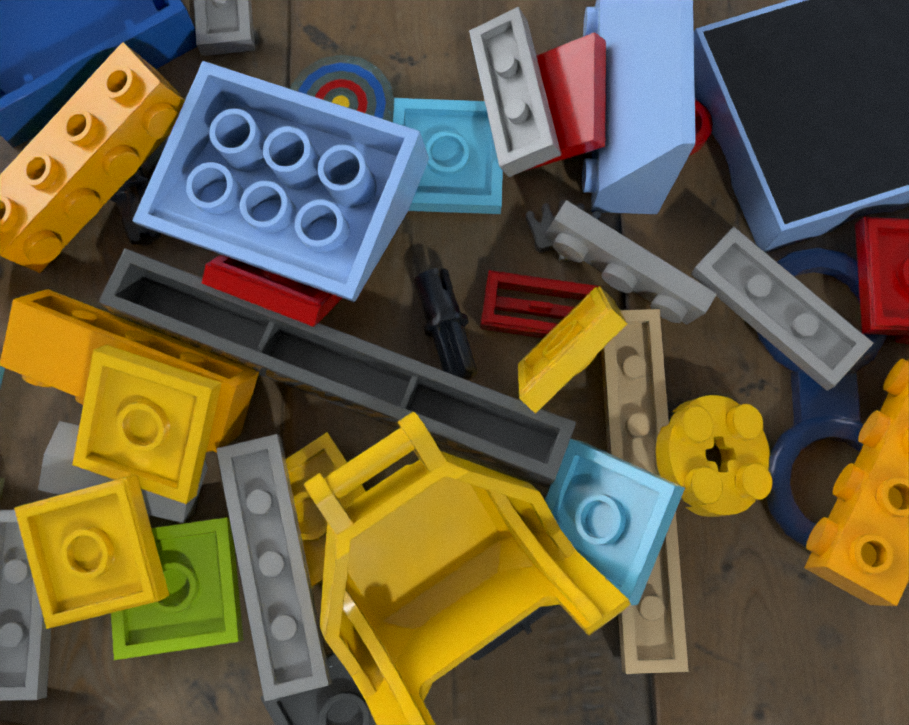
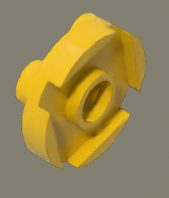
[656,395,772,517]

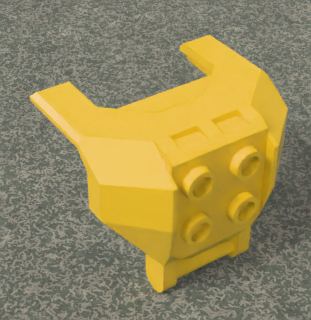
[303,411,631,725]

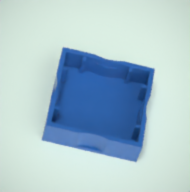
[0,0,197,148]

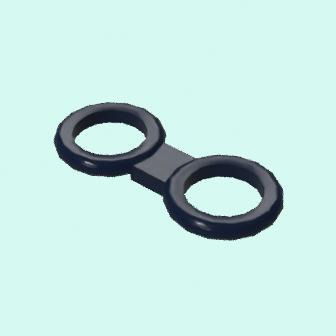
[756,247,887,548]

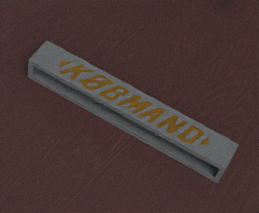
[99,249,576,488]

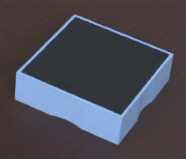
[694,0,909,253]

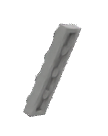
[216,434,331,702]

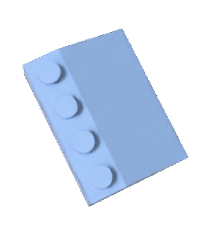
[582,0,695,214]
[132,61,429,302]

